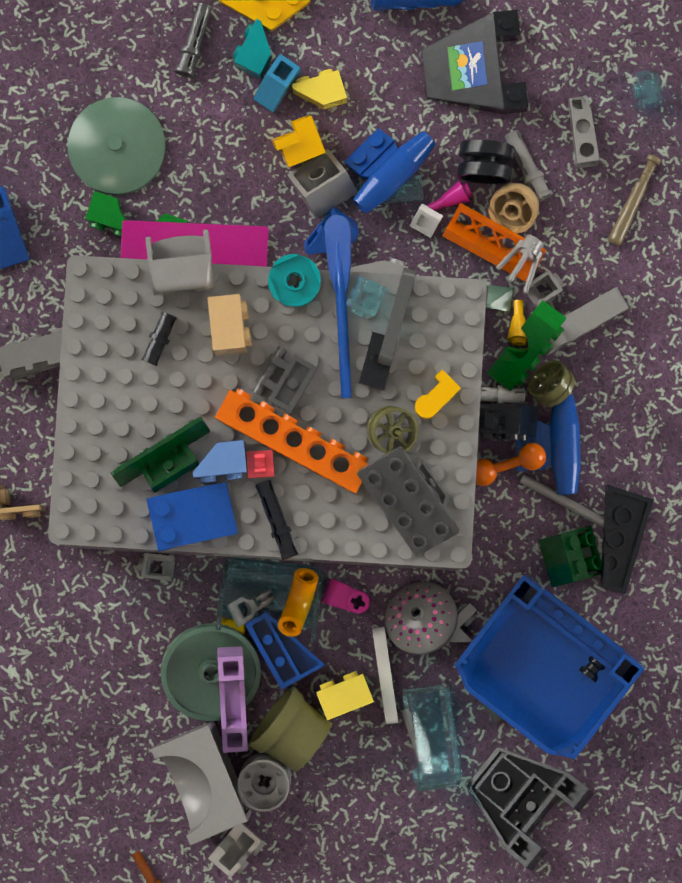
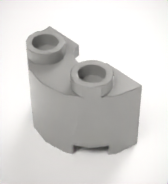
[208,823,265,878]

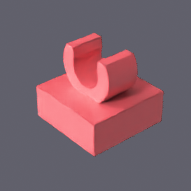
[246,450,275,479]

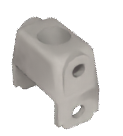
[146,229,215,296]

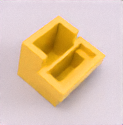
[271,115,326,167]

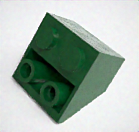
[539,526,602,588]

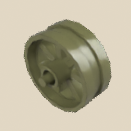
[528,360,575,407]
[367,406,419,454]

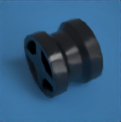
[579,656,605,683]

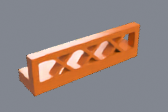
[442,203,547,282]

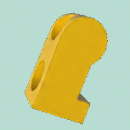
[414,370,461,420]

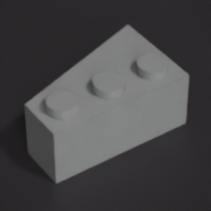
[0,327,62,381]

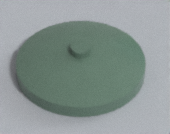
[68,97,166,195]
[161,623,261,721]

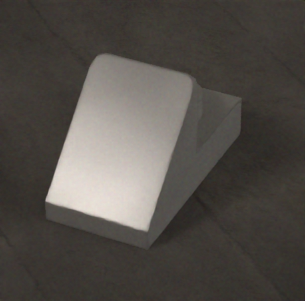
[448,603,477,642]

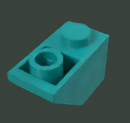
[232,19,272,80]

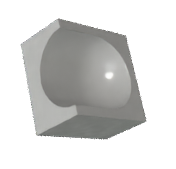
[151,721,252,845]

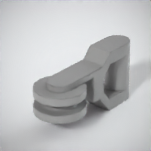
[226,588,275,627]

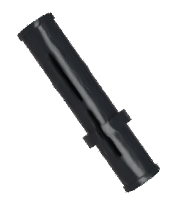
[255,479,298,560]

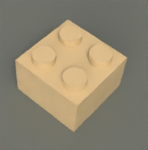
[208,294,252,356]

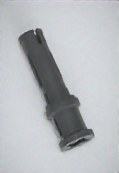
[174,3,212,78]

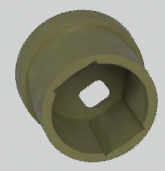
[248,686,331,772]

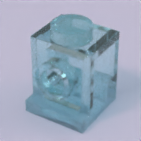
[633,70,663,110]
[346,274,387,318]

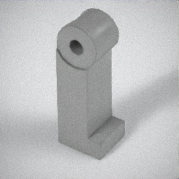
[568,96,600,169]

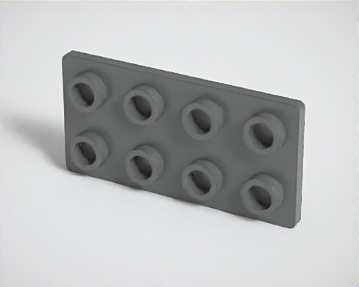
[357,446,460,556]

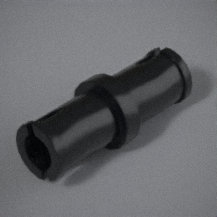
[141,311,177,366]

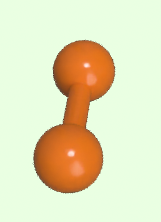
[476,443,546,486]

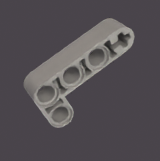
[546,287,629,355]

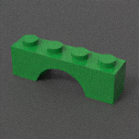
[85,191,189,237]
[487,300,567,391]

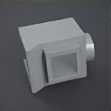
[523,270,563,308]
[138,553,176,581]

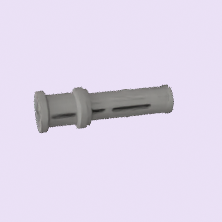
[505,130,553,202]

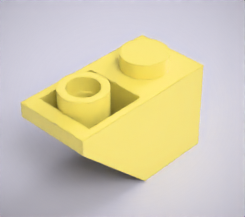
[292,69,347,109]

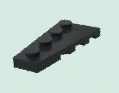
[600,485,654,594]

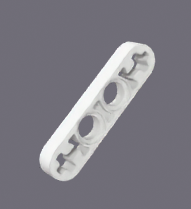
[372,627,398,725]

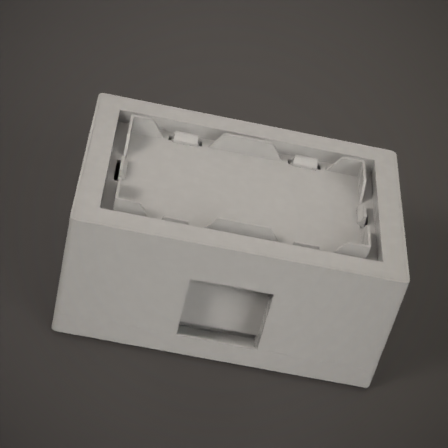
[48,255,487,571]

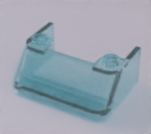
[216,558,324,642]
[403,682,463,791]

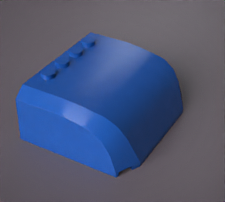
[454,574,645,759]

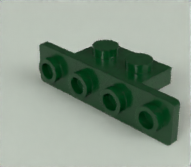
[110,417,210,493]

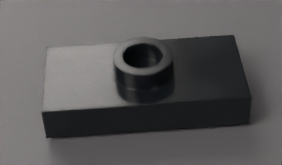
[359,332,398,390]

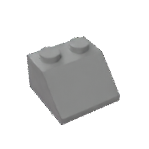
[287,149,358,219]

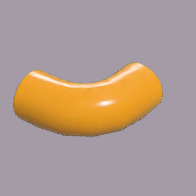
[278,568,318,637]

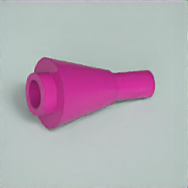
[428,180,473,211]

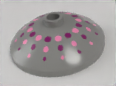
[385,582,458,655]

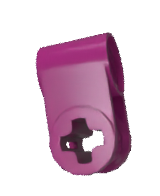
[321,578,370,614]

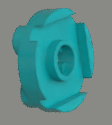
[268,254,321,308]

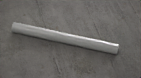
[520,474,604,528]

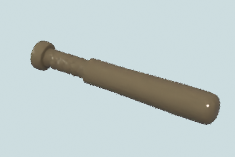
[608,154,661,246]

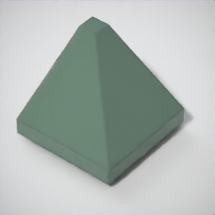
[486,285,513,313]

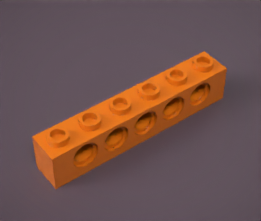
[215,389,369,495]

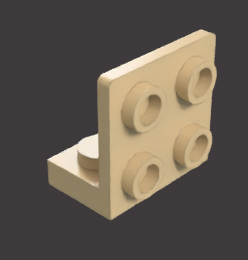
[0,484,46,520]

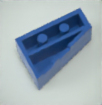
[245,612,325,690]

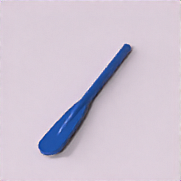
[324,215,352,399]

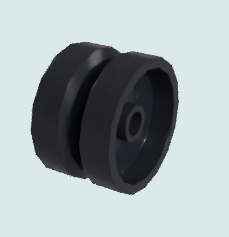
[457,140,514,184]

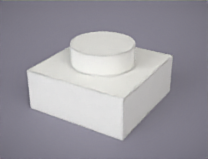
[410,204,443,238]

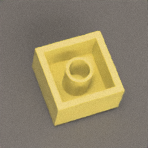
[316,671,374,720]

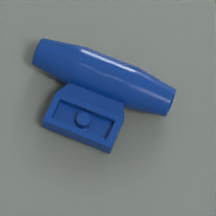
[344,128,436,214]
[516,395,581,495]

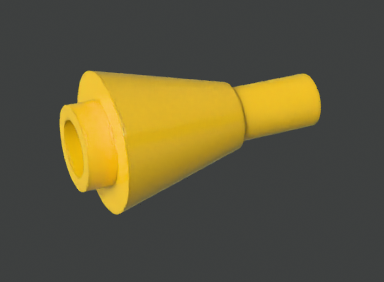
[507,300,528,346]

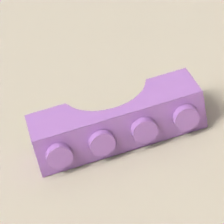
[217,646,248,753]

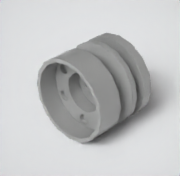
[237,752,291,812]

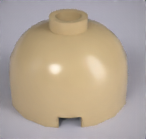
[488,183,539,233]

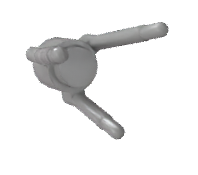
[496,235,544,294]

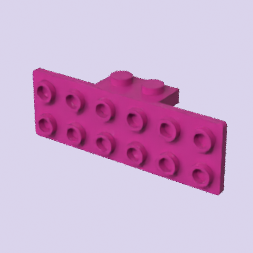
[120,220,269,267]

